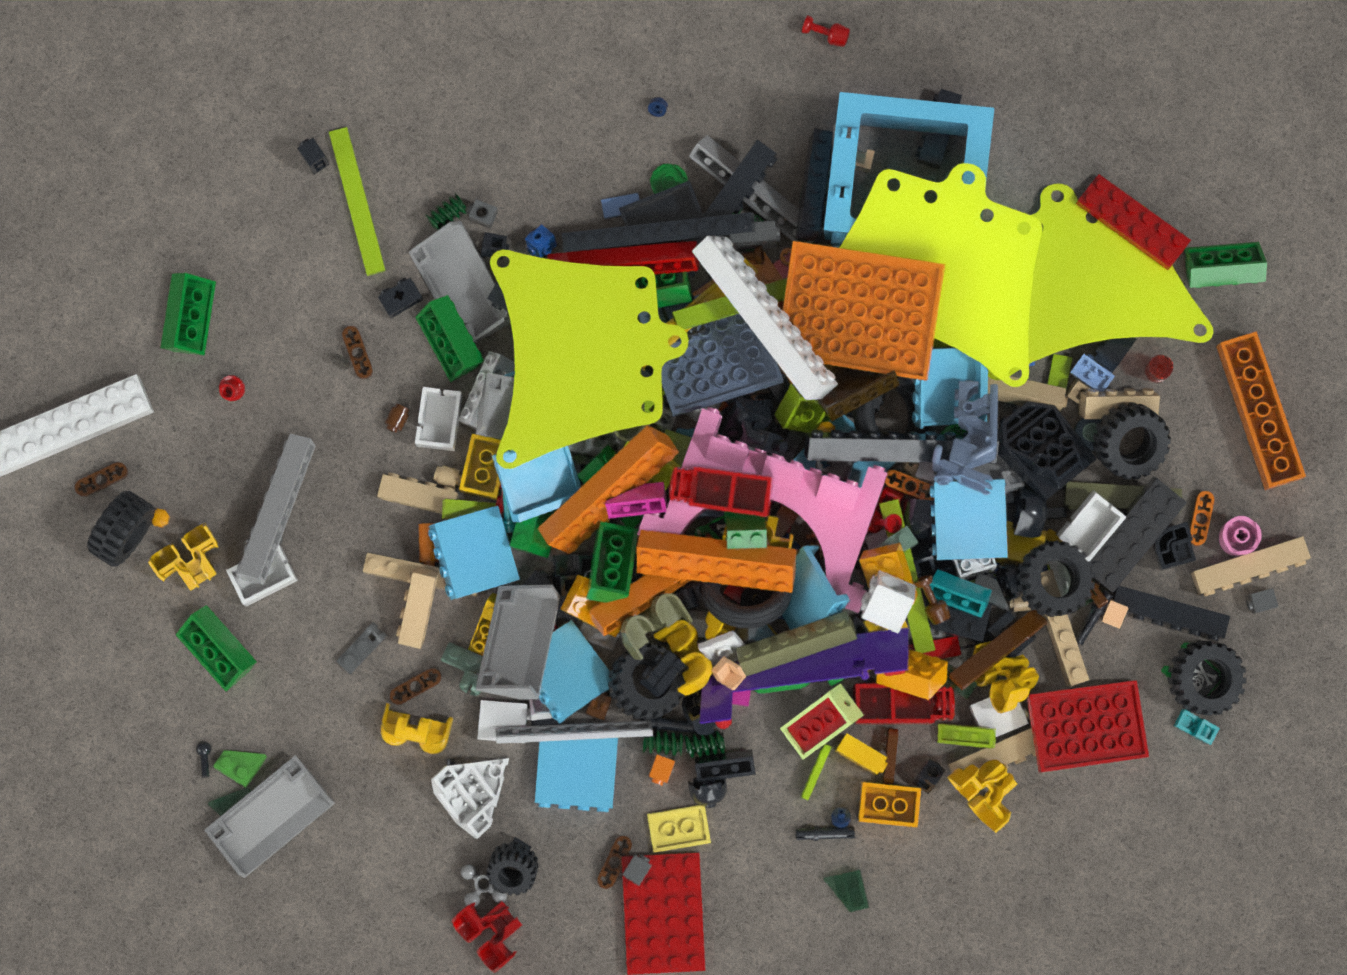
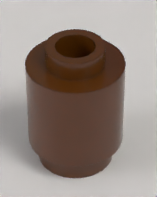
[384,403,410,433]

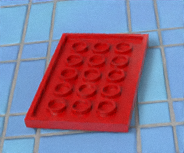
[1027,680,1149,773]
[622,853,705,975]

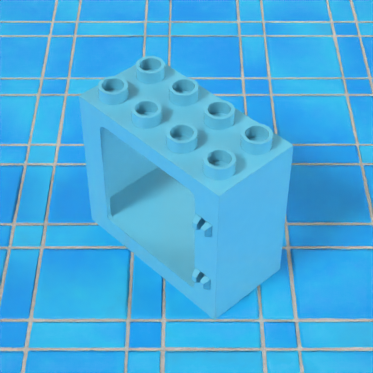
[824,92,994,248]

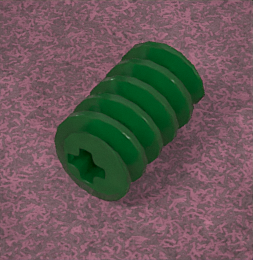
[424,193,467,230]
[643,730,683,756]
[684,730,725,758]

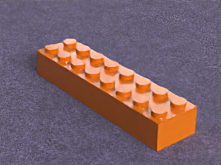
[1216,331,1306,491]
[538,425,679,554]
[637,530,797,593]

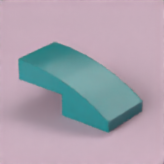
[1173,709,1220,745]

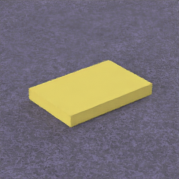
[647,805,711,853]

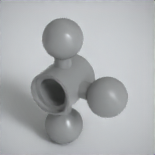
[461,864,507,907]

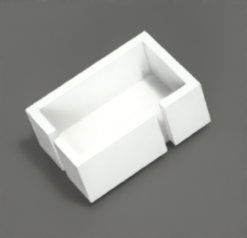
[415,387,463,451]
[1057,490,1126,561]
[226,545,298,607]

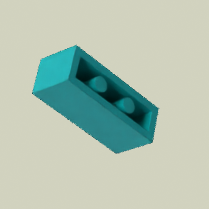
[930,570,992,617]

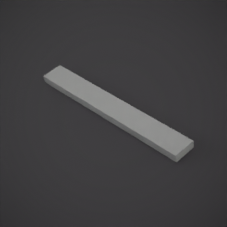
[496,720,653,744]

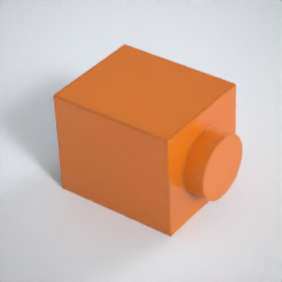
[649,755,675,786]

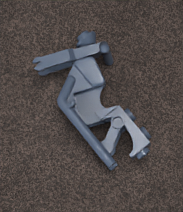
[932,380,998,495]

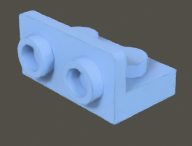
[1070,354,1115,391]

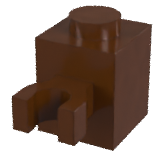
[586,692,612,721]

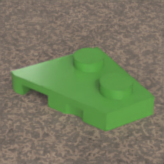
[213,750,267,788]

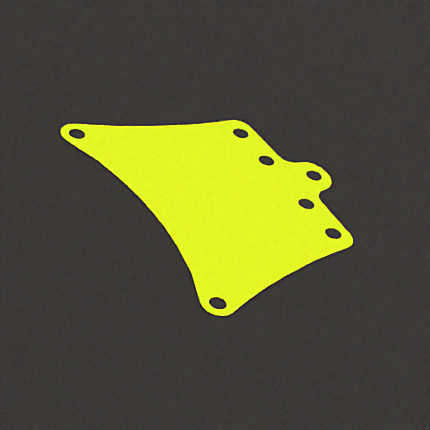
[839,163,1042,387]
[988,184,1213,380]
[490,250,689,469]

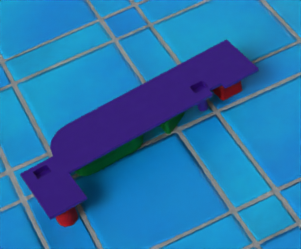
[700,627,909,729]

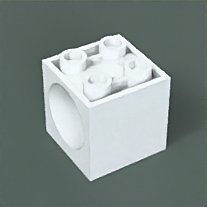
[952,558,997,580]
[860,570,915,633]

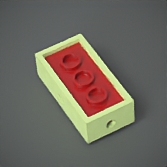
[780,684,863,759]

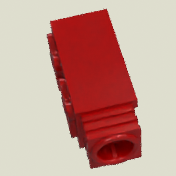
[669,467,774,517]
[853,684,955,725]

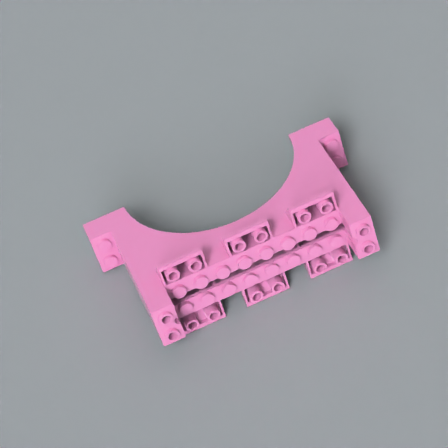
[637,407,887,613]

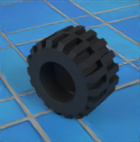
[487,842,539,896]

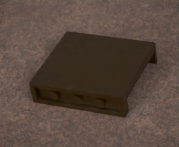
[816,364,900,421]

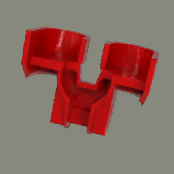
[451,901,522,973]

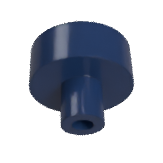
[648,97,668,117]
[831,807,851,828]

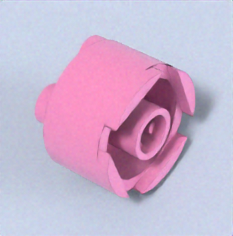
[1219,516,1261,557]

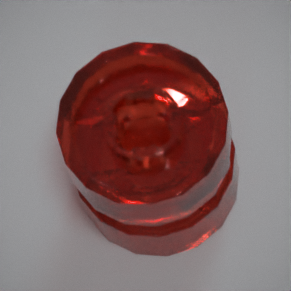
[1145,355,1173,383]

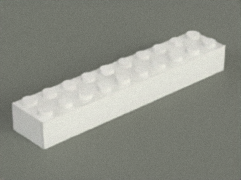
[692,236,838,400]
[0,374,154,477]

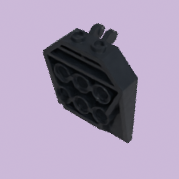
[997,401,1097,502]

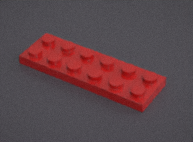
[1076,174,1191,270]

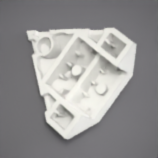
[431,758,509,839]

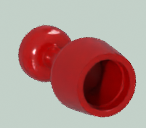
[802,15,850,47]
[867,510,902,534]

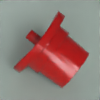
[219,375,245,401]

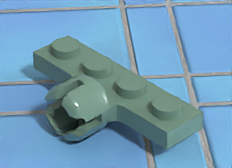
[441,642,483,696]

